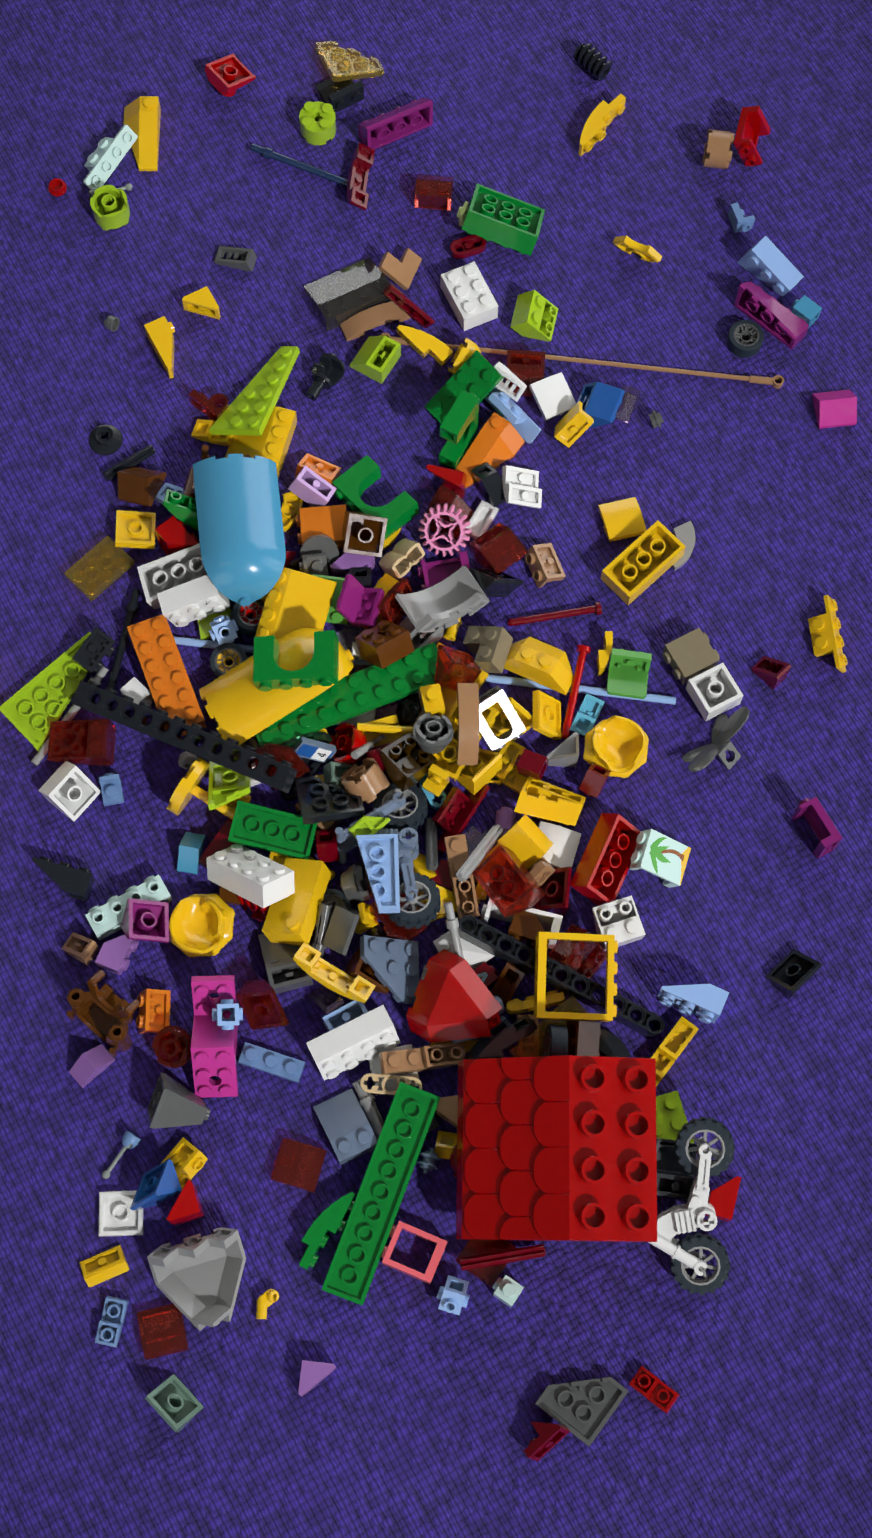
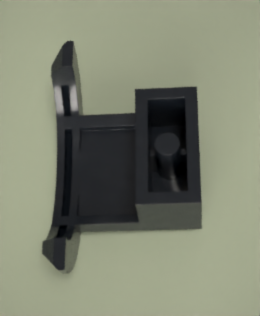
[656,1138,719,1199]

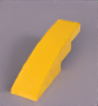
[651,1016,699,1087]

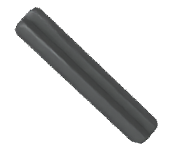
[425,817,438,871]

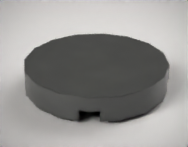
[300,534,339,571]

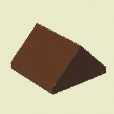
[118,466,167,507]

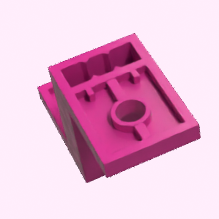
[191,975,238,1098]

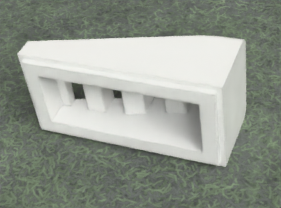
[494,362,527,402]

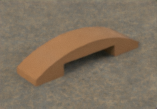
[340,301,412,341]
[457,683,479,765]

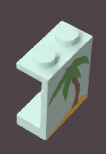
[629,829,691,888]

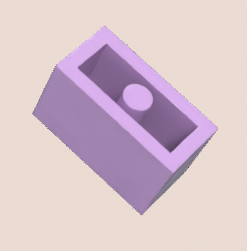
[288,466,337,507]

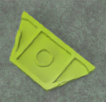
[208,756,251,810]

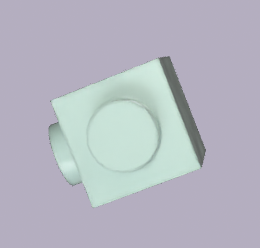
[492,1275,524,1308]

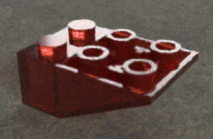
[47,719,116,766]

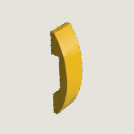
[293,942,376,1003]

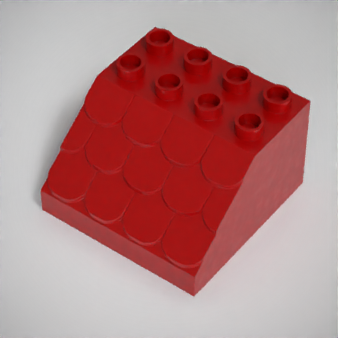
[456,1055,657,1242]

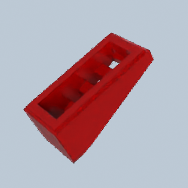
[426,464,467,490]

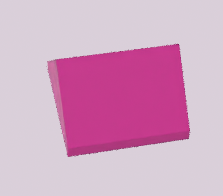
[812,390,857,429]

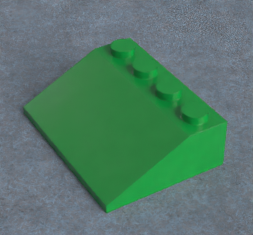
[462,183,545,256]

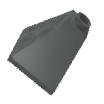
[147,1072,210,1129]

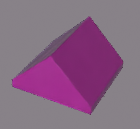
[121,898,169,943]

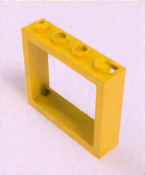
[534,932,618,1022]

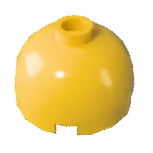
[448,338,481,374]

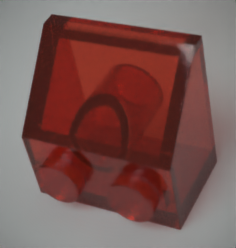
[414,174,454,210]

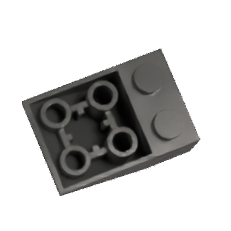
[258,934,313,995]

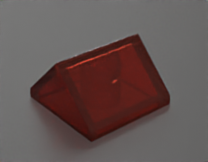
[434,645,482,691]

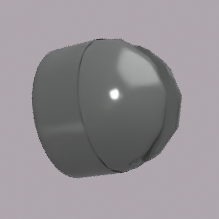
[103,315,120,332]

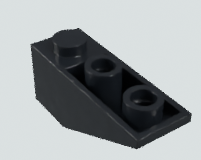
[32,856,95,902]

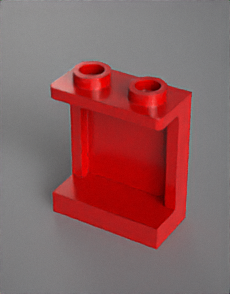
[734,106,771,166]

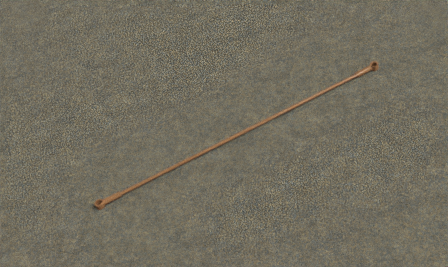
[380,333,784,389]

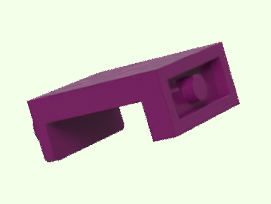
[417,551,470,591]
[792,797,842,859]

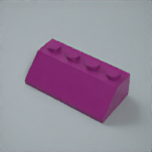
[358,98,433,150]

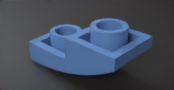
[95,1296,129,1347]

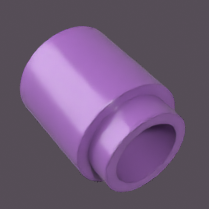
[495,807,517,837]

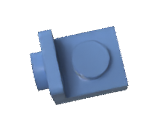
[728,202,755,233]
[99,773,125,806]

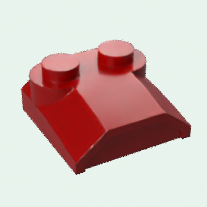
[205,53,256,97]

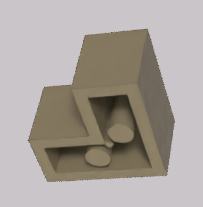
[463,625,513,673]

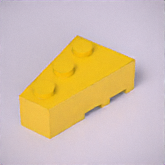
[514,776,586,826]

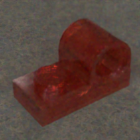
[189,389,229,422]

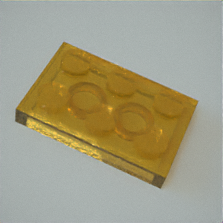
[64,535,135,602]

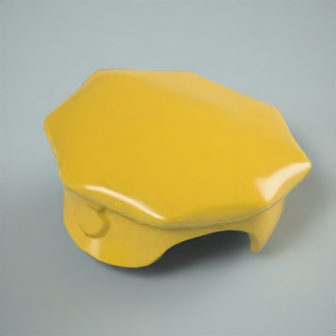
[583,715,649,778]
[169,893,235,957]

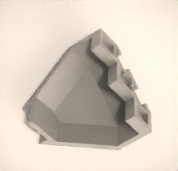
[147,1227,246,1331]

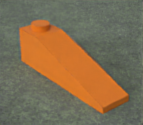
[455,412,525,489]

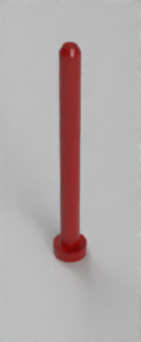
[561,645,591,739]

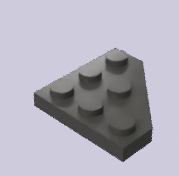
[535,1377,628,1447]

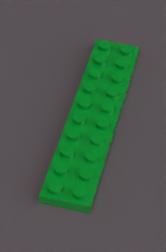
[255,642,450,753]
[321,1082,440,1306]

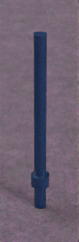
[250,143,348,187]

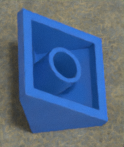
[130,1159,182,1211]

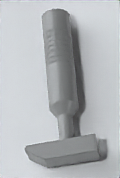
[351,734,385,759]

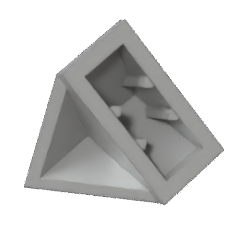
[546,732,579,768]

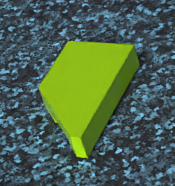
[348,816,391,839]

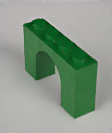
[439,390,480,470]
[332,455,419,540]
[253,630,339,692]

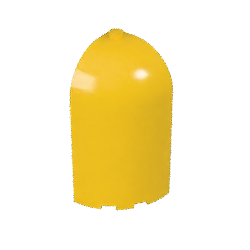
[199,628,355,746]

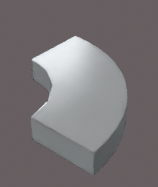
[672,521,695,571]

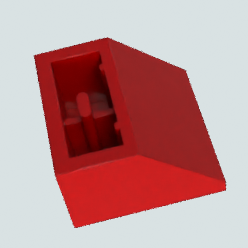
[155,516,199,556]

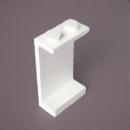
[480,897,563,949]

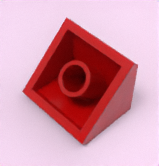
[166,1180,204,1226]

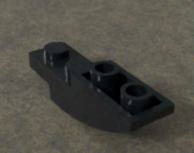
[464,1015,538,1060]

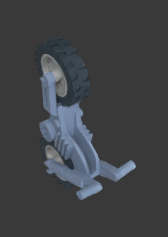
[335,782,441,929]

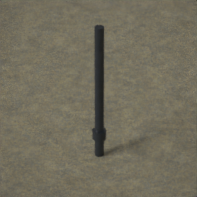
[107,589,141,690]

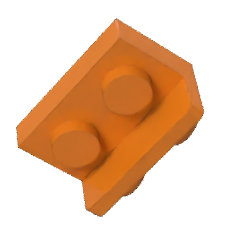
[294,453,341,485]
[136,988,171,1034]

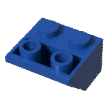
[577,382,625,428]

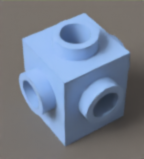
[208,615,239,645]
[212,999,243,1030]
[437,1275,470,1315]

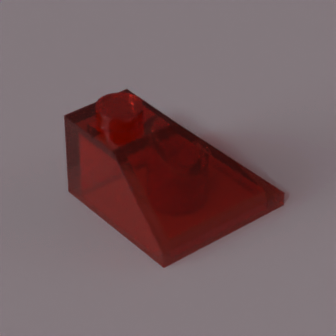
[421,486,474,541]
[236,979,289,1030]

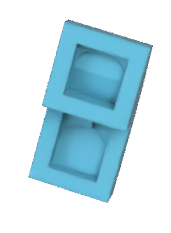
[570,693,605,736]

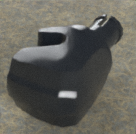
[306,353,345,401]

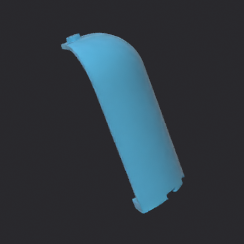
[193,454,286,607]

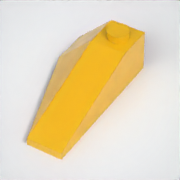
[124,96,161,171]

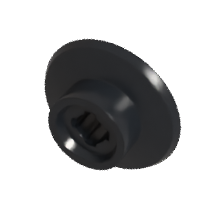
[89,425,123,455]

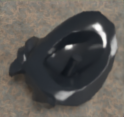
[396,694,420,726]

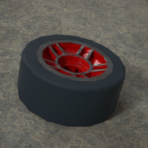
[230,599,265,636]

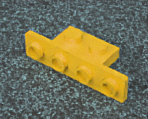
[808,595,848,673]

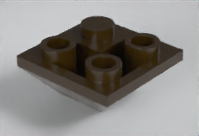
[380,732,437,792]

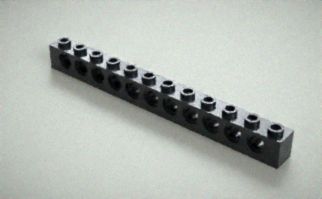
[71,680,298,794]

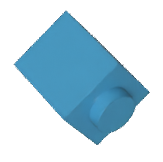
[791,295,822,328]

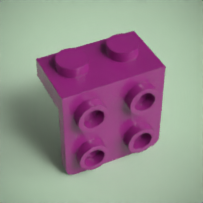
[337,574,385,628]

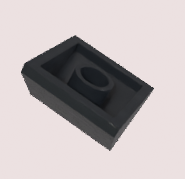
[469,568,523,598]
[765,949,822,1000]

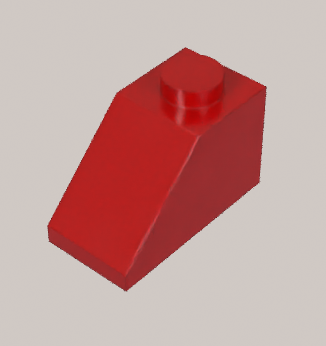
[705,1176,741,1222]

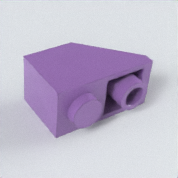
[95,934,139,976]

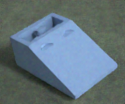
[656,984,730,1024]

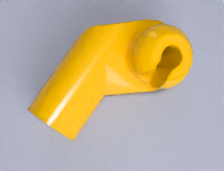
[256,1289,279,1319]

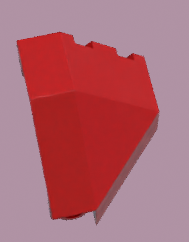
[406,949,502,1043]

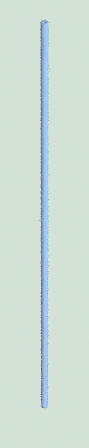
[173,636,676,705]

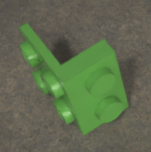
[606,648,652,699]

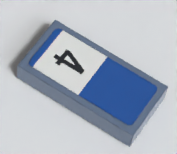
[291,737,337,763]

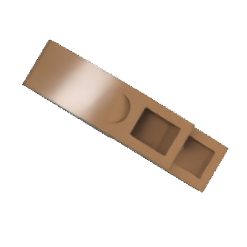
[444,834,480,919]
[379,1042,466,1075]

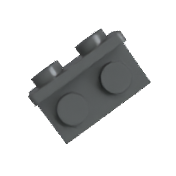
[299,553,328,576]

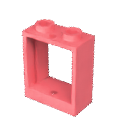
[381,1221,448,1284]

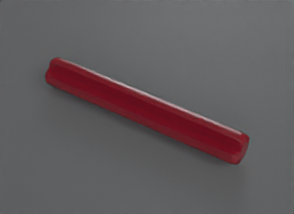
[459,1244,546,1271]

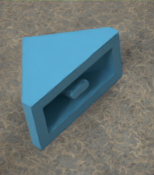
[177,832,206,875]

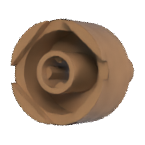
[703,129,734,169]
[341,758,390,803]

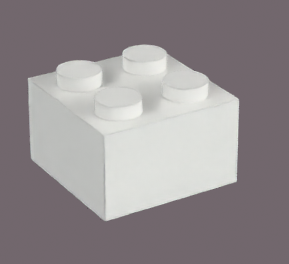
[686,663,744,721]

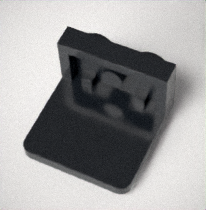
[316,72,364,113]

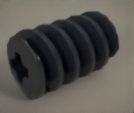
[573,43,613,81]

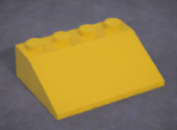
[225,407,297,479]
[255,567,337,640]

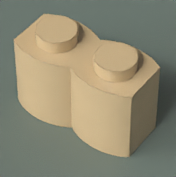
[379,538,425,579]

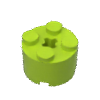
[299,101,336,146]
[90,185,130,230]

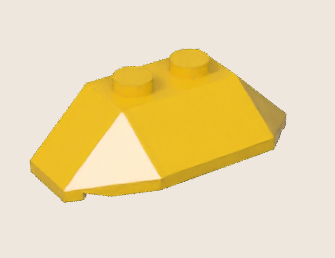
[504,637,574,695]

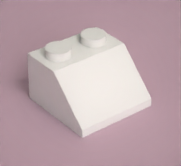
[38,761,101,821]

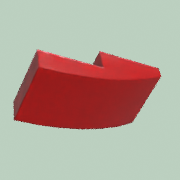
[629,1366,679,1414]

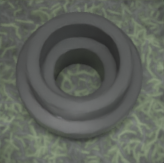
[648,410,664,429]

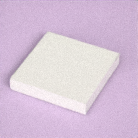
[99,1190,144,1237]

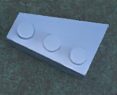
[737,236,804,297]

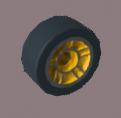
[210,643,248,677]

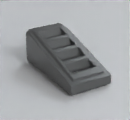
[214,246,257,272]

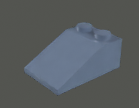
[313,1088,378,1166]

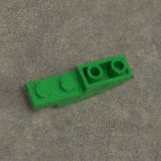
[163,489,199,532]
[299,1192,356,1271]

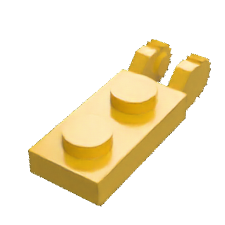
[506,990,565,1015]

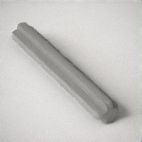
[456,824,503,882]

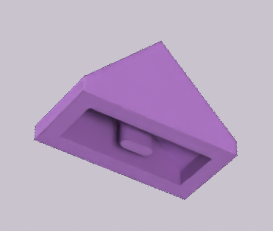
[69,1044,115,1088]
[298,1360,337,1397]

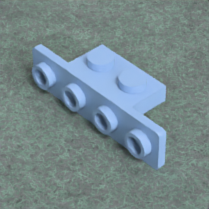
[484,387,541,444]

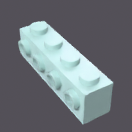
[85,875,173,941]

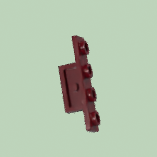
[432,784,490,853]

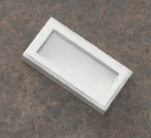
[465,500,499,542]

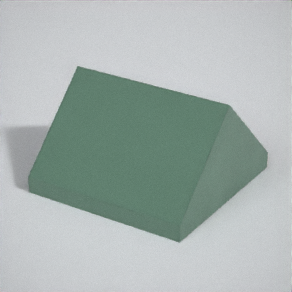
[145,1374,204,1433]

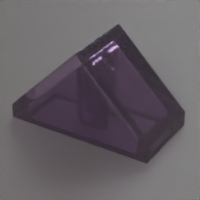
[615,384,642,423]
[309,985,345,1016]

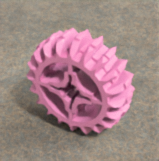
[418,503,472,557]

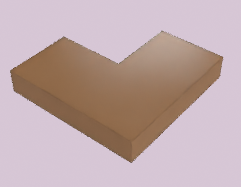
[378,248,422,290]

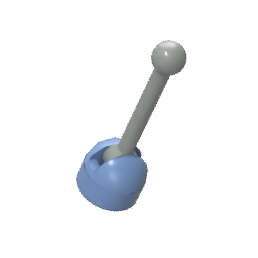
[102,1130,141,1179]

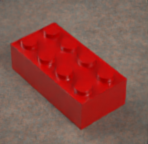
[570,813,640,905]

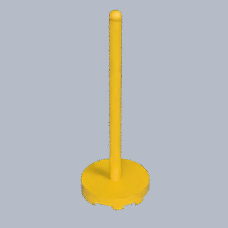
[166,757,335,880]

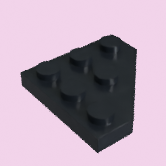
[294,776,365,825]

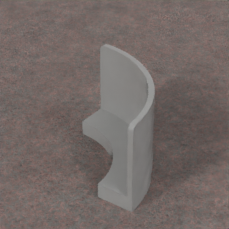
[395,566,490,633]

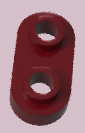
[450,234,486,259]

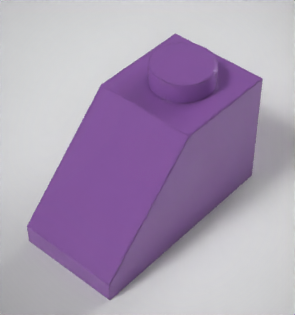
[330,553,375,577]

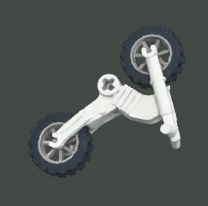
[648,1116,735,1295]

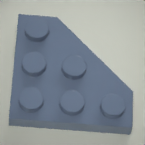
[360,935,419,1004]

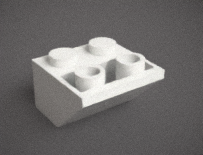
[592,895,646,951]

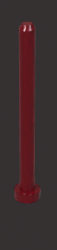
[507,601,602,626]

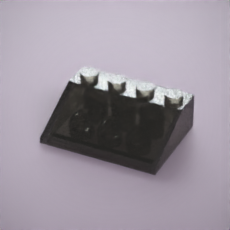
[303,258,392,332]

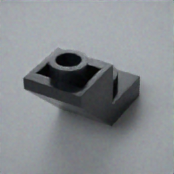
[471,462,506,507]

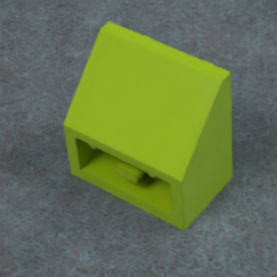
[510,290,558,342]
[349,335,401,384]

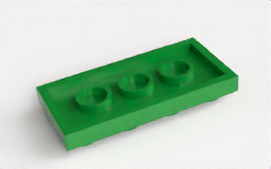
[424,350,504,424]
[228,800,318,860]

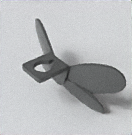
[682,707,750,772]

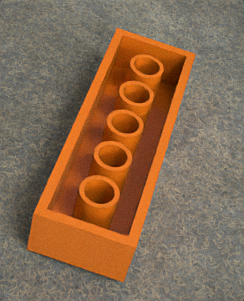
[127,614,207,737]

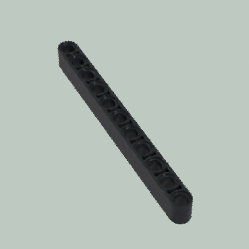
[458,915,665,1038]

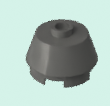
[413,713,454,754]
[341,862,374,902]

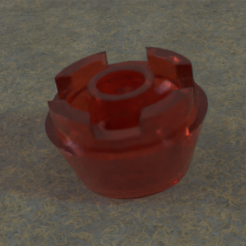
[152,1025,192,1068]

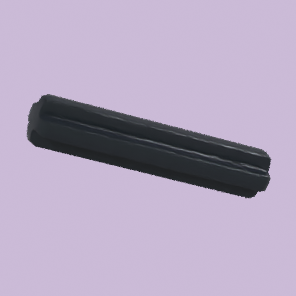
[103,445,156,481]

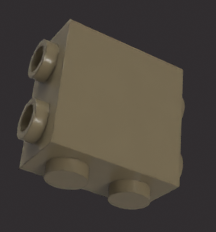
[662,628,720,684]

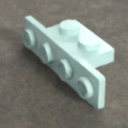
[83,125,138,189]

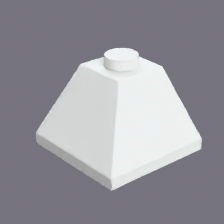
[433,923,494,970]

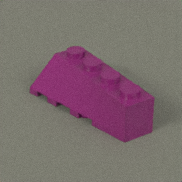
[734,281,809,350]

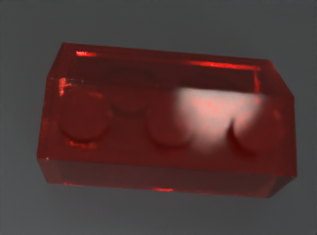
[472,845,546,918]

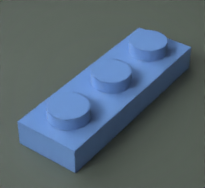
[238,1042,306,1083]

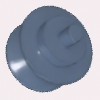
[417,1148,441,1174]

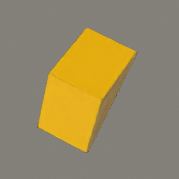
[182,286,221,319]

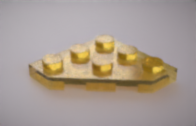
[315,41,384,82]

